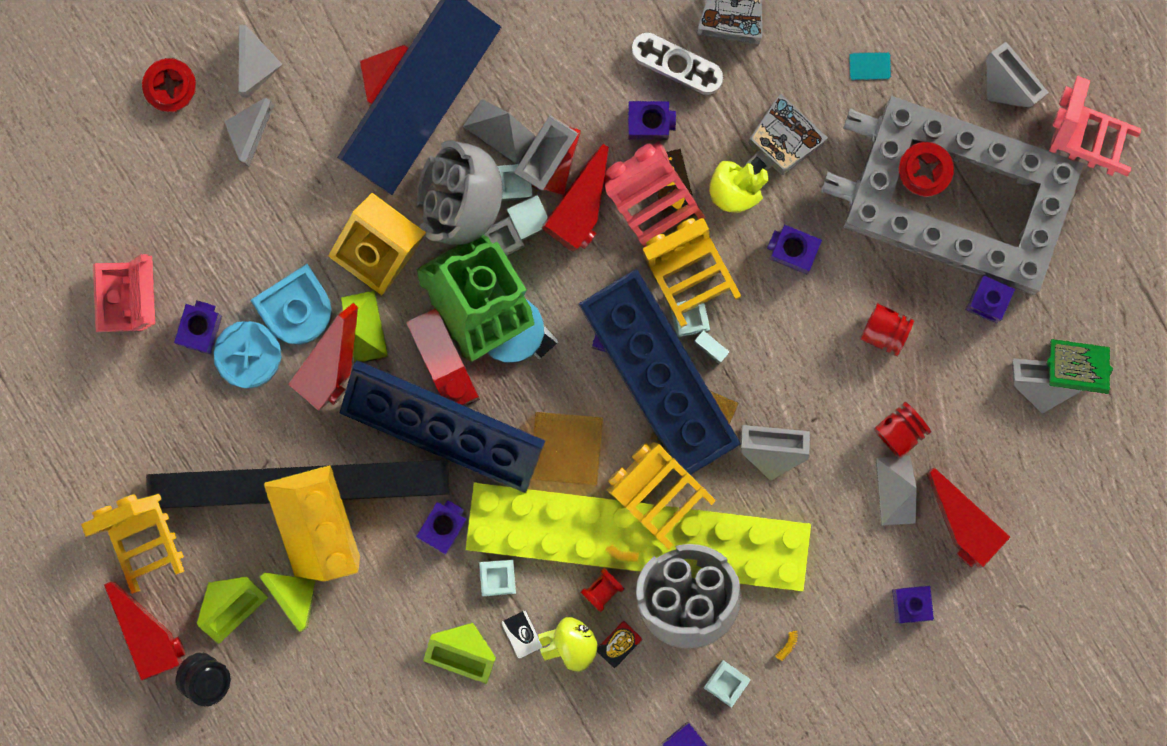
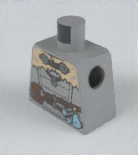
[697,0,762,45]
[745,94,828,175]

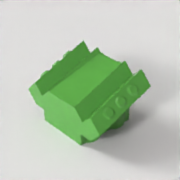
[416,235,535,362]

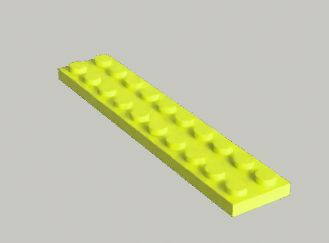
[465,483,811,591]

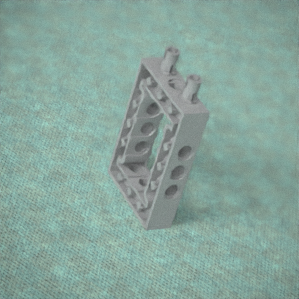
[821,96,1084,295]

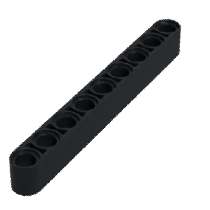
[146,460,450,509]

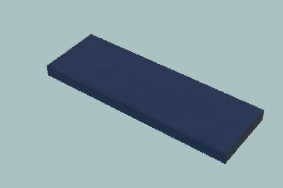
[337,0,501,195]
[578,269,741,477]
[339,360,545,493]

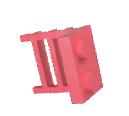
[1049,76,1141,176]
[604,141,706,247]
[93,254,155,332]

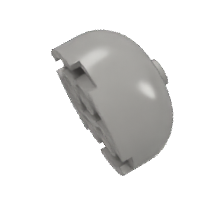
[416,140,503,245]
[636,544,741,649]

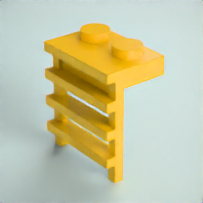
[642,218,742,328]
[606,442,716,550]
[81,494,185,594]

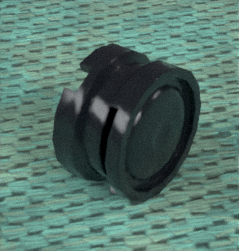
[175,653,231,707]

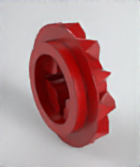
[142,58,196,112]
[898,142,954,197]

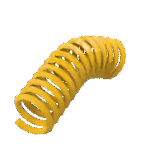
[605,545,639,562]
[775,631,798,661]

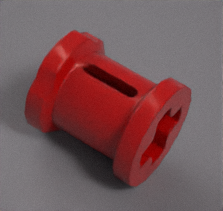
[581,568,625,613]

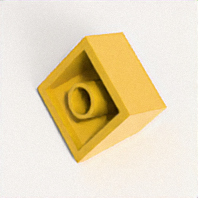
[328,193,426,296]

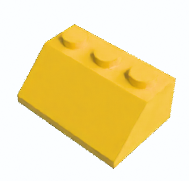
[264,465,360,581]

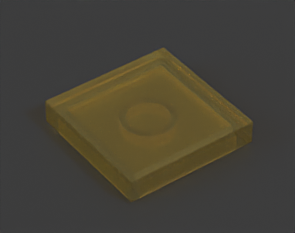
[532,412,603,486]

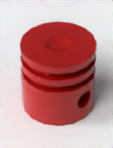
[860,303,914,357]
[874,402,931,459]

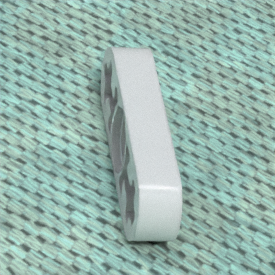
[632,33,723,95]

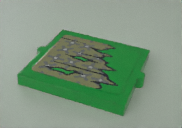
[1046,339,1113,394]

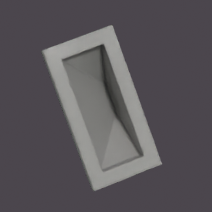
[239,25,282,98]
[987,42,1049,108]
[225,98,274,167]
[463,99,536,164]
[514,115,579,191]
[1012,359,1082,414]
[741,425,810,480]
[876,456,917,526]

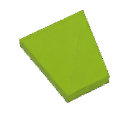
[341,291,388,362]
[259,573,315,632]
[197,577,268,644]
[423,623,496,684]

